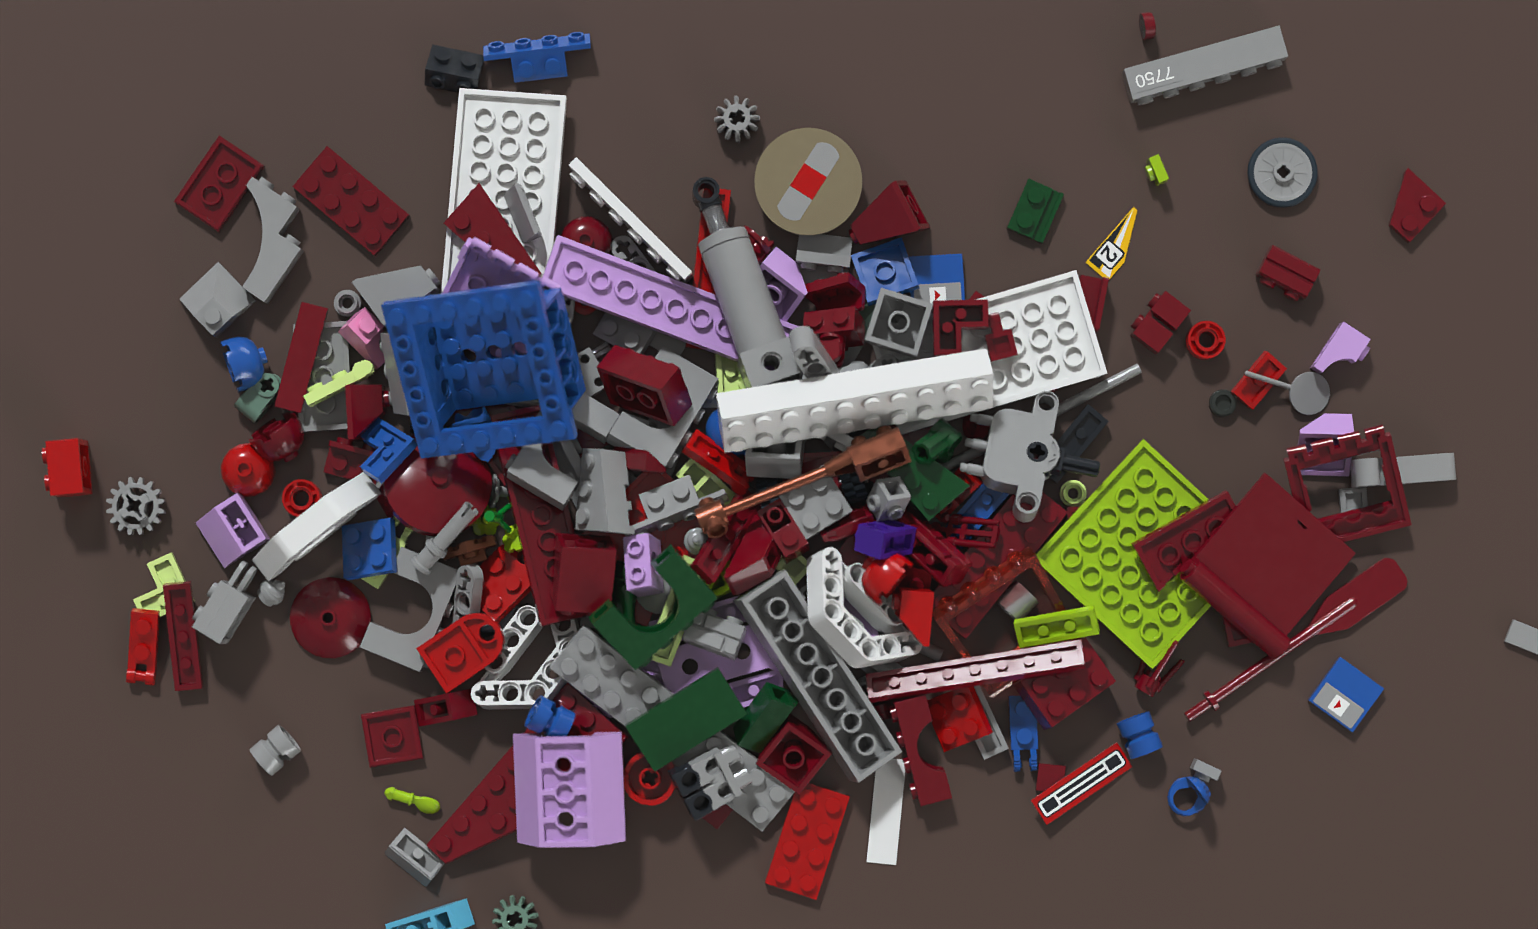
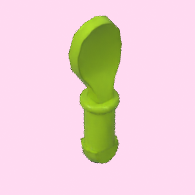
[384,787,440,814]

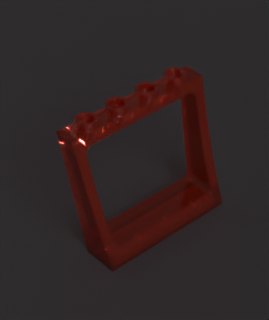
[932,546,1082,698]

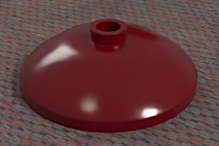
[290,577,371,658]

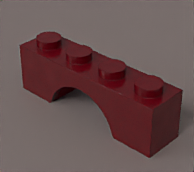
[889,694,952,806]

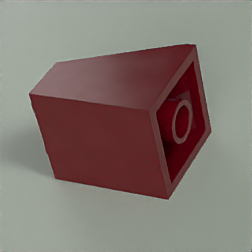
[553,533,617,616]

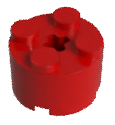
[624,752,676,806]

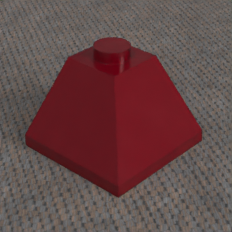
[345,385,391,442]
[756,714,832,794]

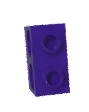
[854,520,917,559]

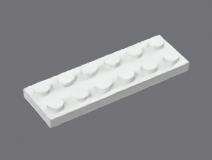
[569,157,693,283]

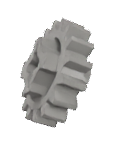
[106,477,166,535]

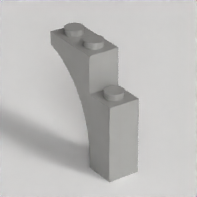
[242,177,304,304]

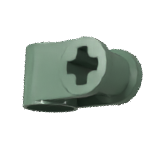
[234,373,281,424]

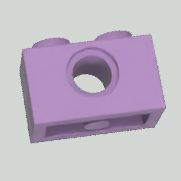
[623,533,664,597]

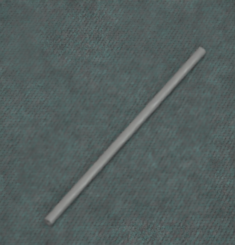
[940,364,1142,471]

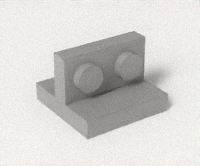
[796,234,852,284]

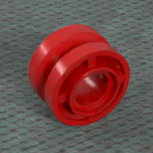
[1185,321,1226,360]
[282,479,322,517]

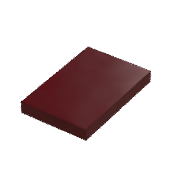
[174,135,265,232]

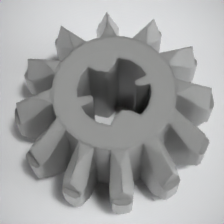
[714,96,760,142]

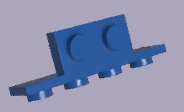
[483,32,591,83]

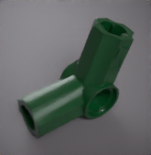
[911,418,963,464]

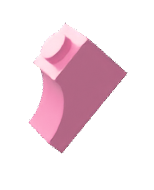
[338,307,385,370]

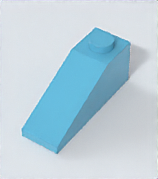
[385,898,475,929]

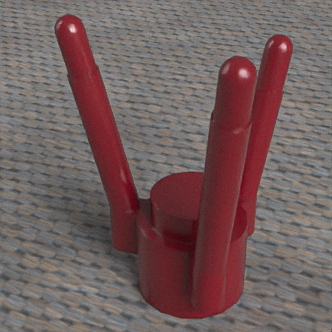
[1134,641,1184,697]

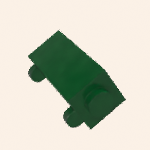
[733,682,799,754]

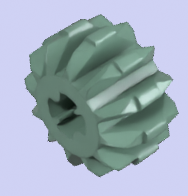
[492,895,539,929]

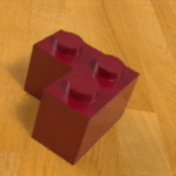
[932,299,989,357]

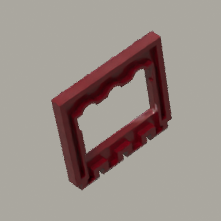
[1283,425,1412,542]

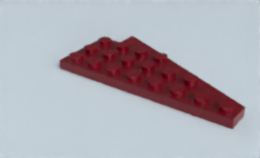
[426,682,629,864]

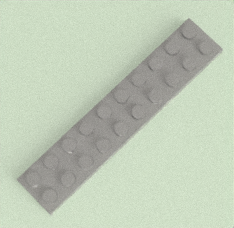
[550,624,795,832]

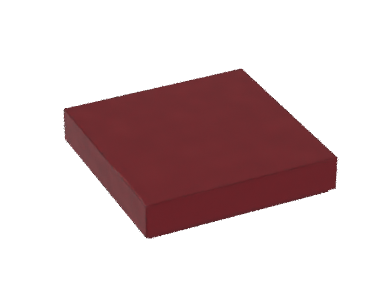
[361,705,424,768]

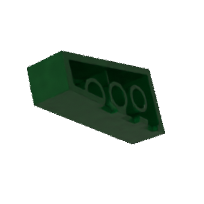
[861,427,970,522]

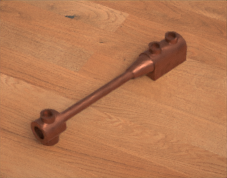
[694,425,912,538]

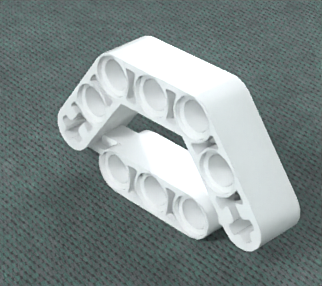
[252,472,381,582]
[806,547,922,668]
[471,605,580,710]

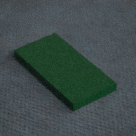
[625,667,747,772]

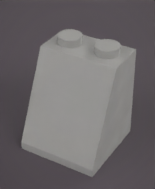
[352,265,441,328]

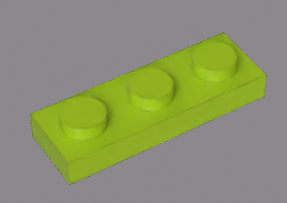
[1013,605,1100,648]

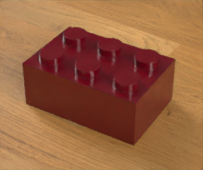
[596,345,692,426]
[1013,637,1116,730]

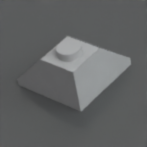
[180,262,256,338]

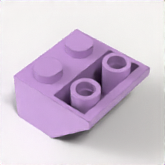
[196,493,270,568]

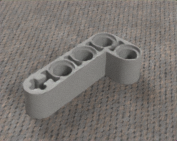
[789,326,869,378]
[1350,453,1456,488]

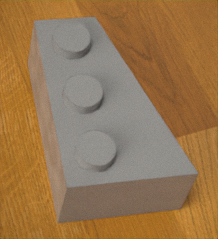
[575,448,635,535]

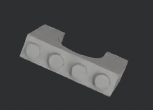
[606,346,718,474]
[505,393,620,511]
[360,547,458,672]

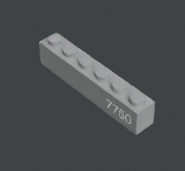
[1122,25,1288,106]

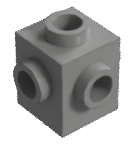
[866,476,911,521]

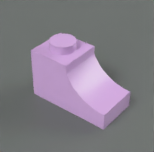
[1310,322,1371,374]

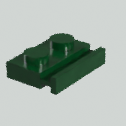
[1006,178,1064,244]

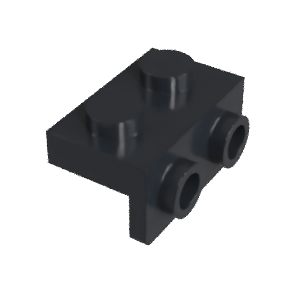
[424,44,485,93]

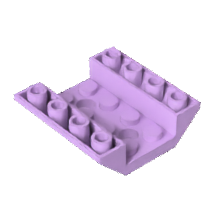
[513,732,626,847]

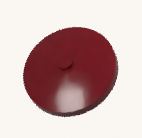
[383,435,492,537]

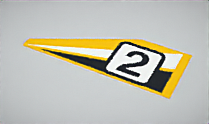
[1085,207,1137,280]

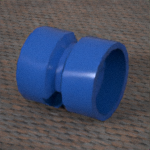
[524,695,575,737]
[1117,711,1163,759]

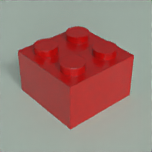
[42,438,93,497]

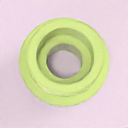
[1059,480,1087,507]

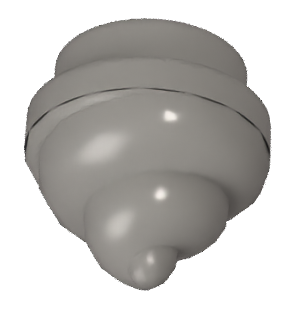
[684,528,708,555]
[257,580,285,607]

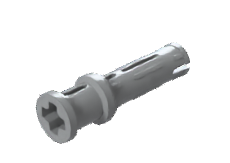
[411,502,479,575]

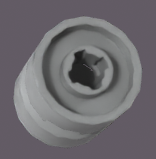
[249,724,301,776]

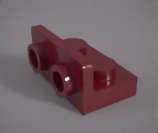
[323,437,377,486]

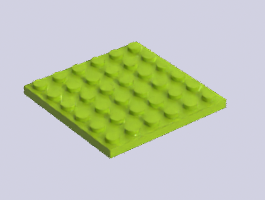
[1032,439,1211,669]

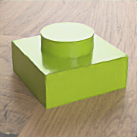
[1144,154,1169,186]

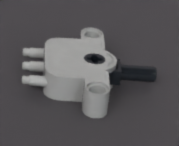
[960,391,1100,523]

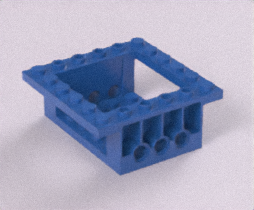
[381,280,586,458]

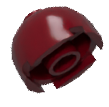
[561,216,613,255]
[249,411,304,462]

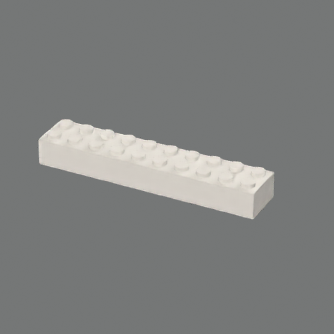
[716,349,993,453]

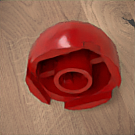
[221,443,276,497]
[861,554,913,606]

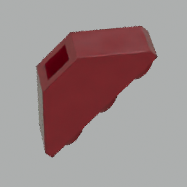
[724,515,782,595]

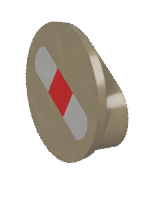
[754,128,862,235]

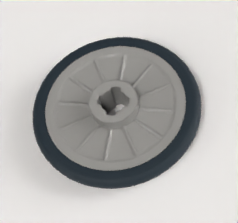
[1247,138,1318,207]

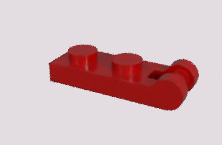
[682,429,755,495]
[126,608,160,686]

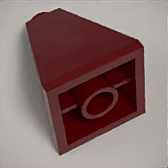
[849,180,931,244]

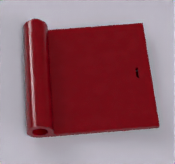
[1180,472,1356,659]

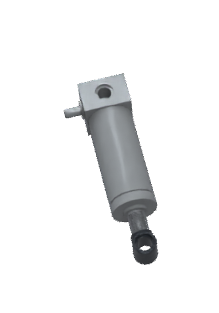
[692,177,804,388]

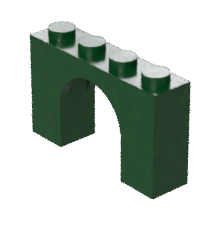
[589,545,717,671]

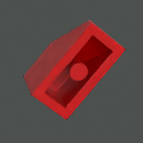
[891,587,934,647]

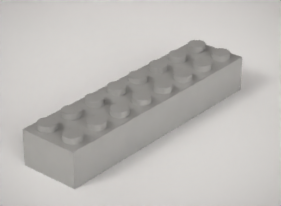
[733,570,902,783]

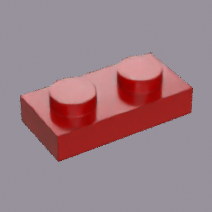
[1231,351,1287,410]

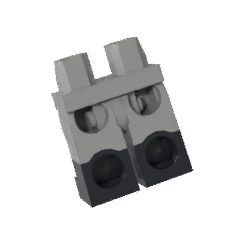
[667,745,753,821]

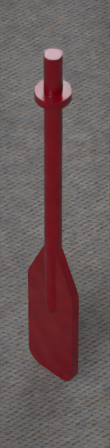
[1184,558,1407,722]

